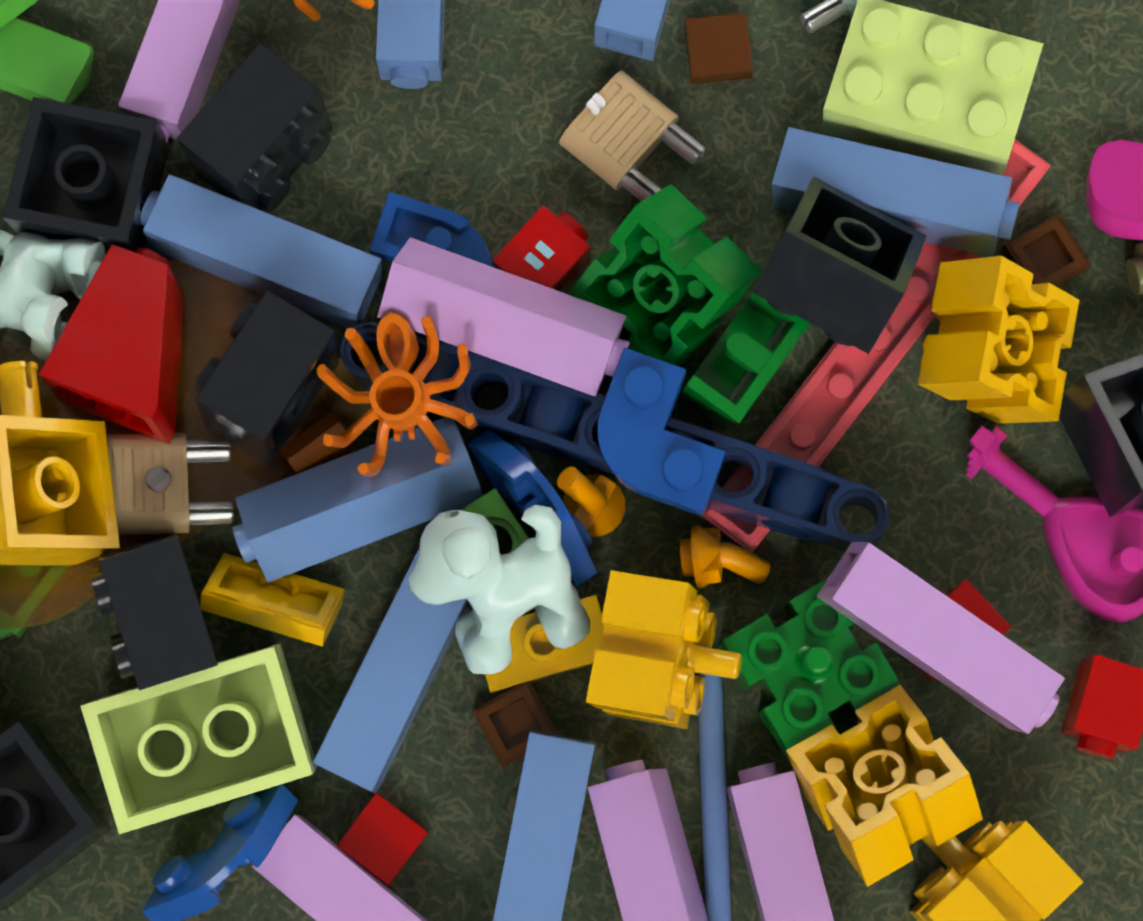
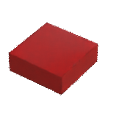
[337,793,429,885]

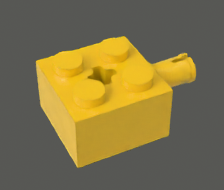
[0,361,120,566]

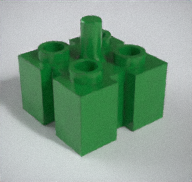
[569,184,763,367]
[718,578,904,758]

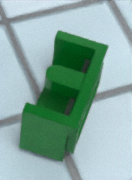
[678,292,810,428]

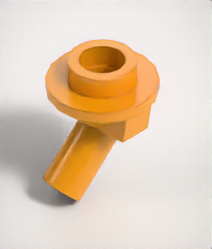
[557,467,626,537]
[680,525,771,589]

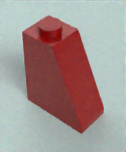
[39,244,184,444]

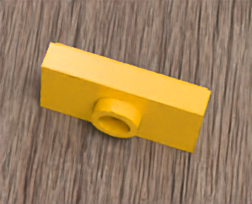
[200,553,345,647]
[485,595,604,694]

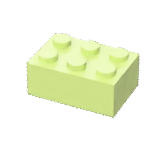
[822,0,1044,176]
[80,643,318,834]

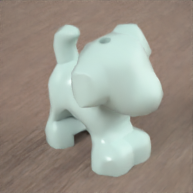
[0,230,105,362]
[408,505,590,674]

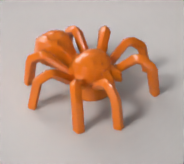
[316,312,478,477]

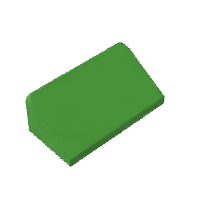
[0,17,94,104]

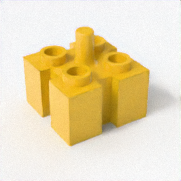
[917,256,1079,424]
[586,570,742,729]
[786,685,983,887]
[909,820,1083,921]

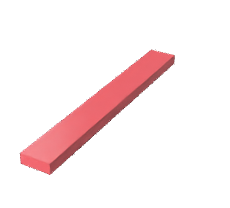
[700,139,1051,553]

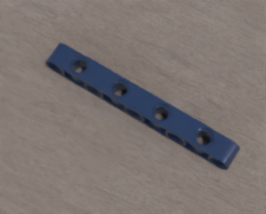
[340,322,889,552]

